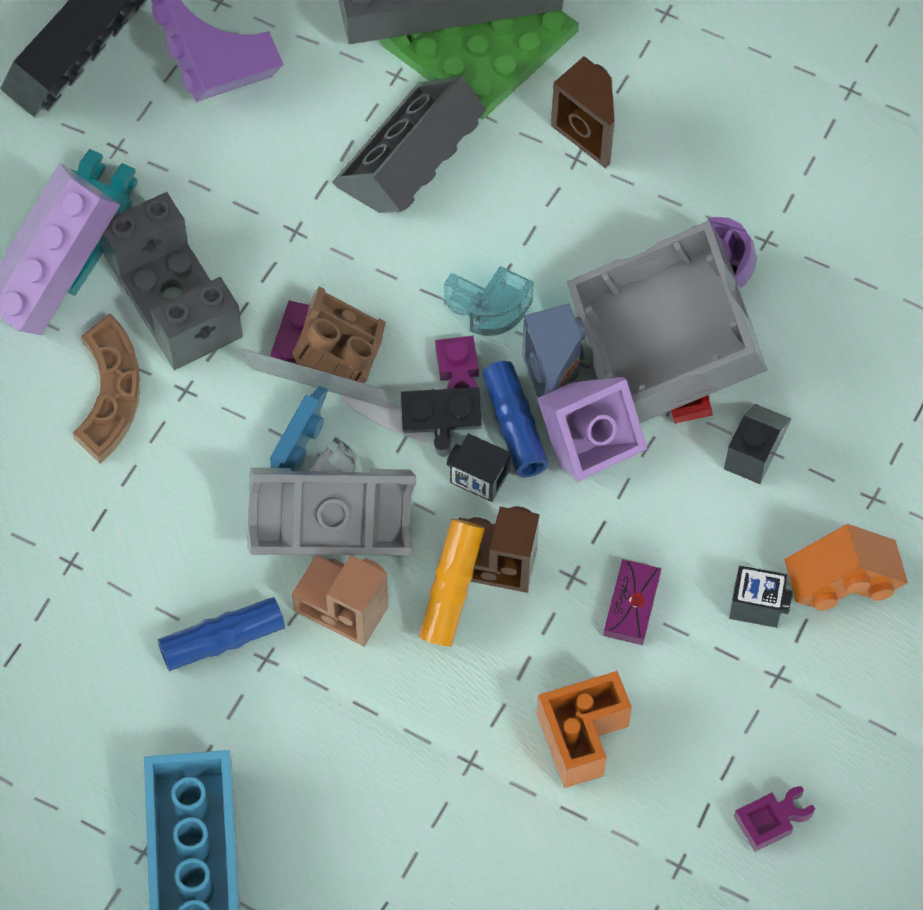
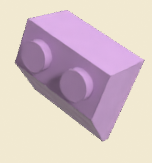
[537,377,648,481]

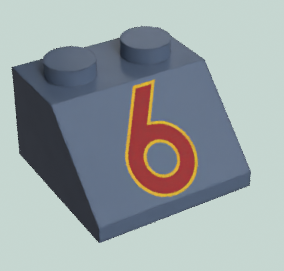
[522,304,586,398]

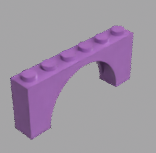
[151,0,284,102]

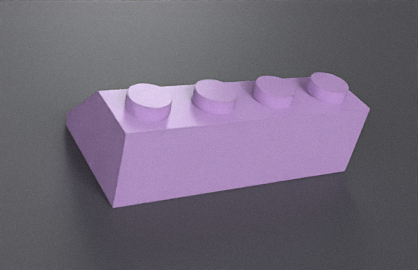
[0,163,120,335]

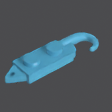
[270,385,329,471]

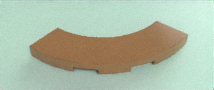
[73,313,140,464]

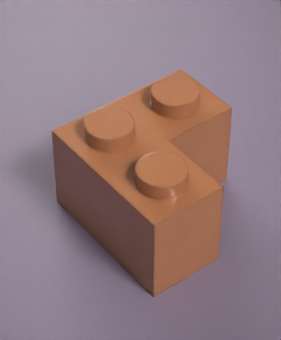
[292,555,388,647]

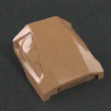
[292,286,386,383]

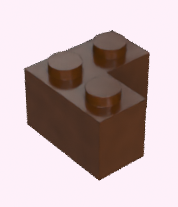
[459,506,540,593]

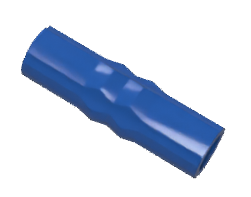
[482,361,548,478]
[157,596,285,671]

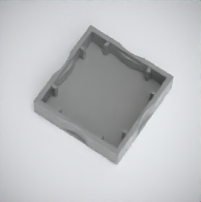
[567,220,768,423]

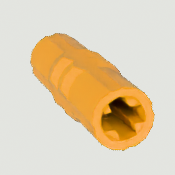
[419,518,485,647]

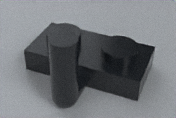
[401,387,482,457]

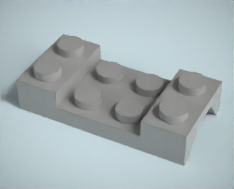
[247,468,416,556]

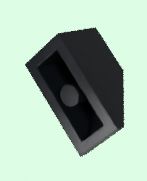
[724,404,791,484]

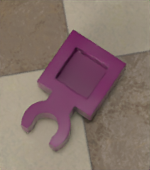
[435,336,479,389]
[734,786,815,852]

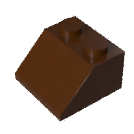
[551,56,615,168]

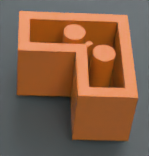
[785,524,908,610]
[536,671,632,789]

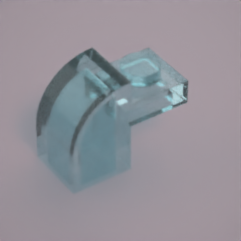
[444,266,534,336]

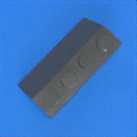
[332,76,487,213]

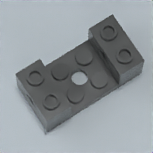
[101,192,243,370]

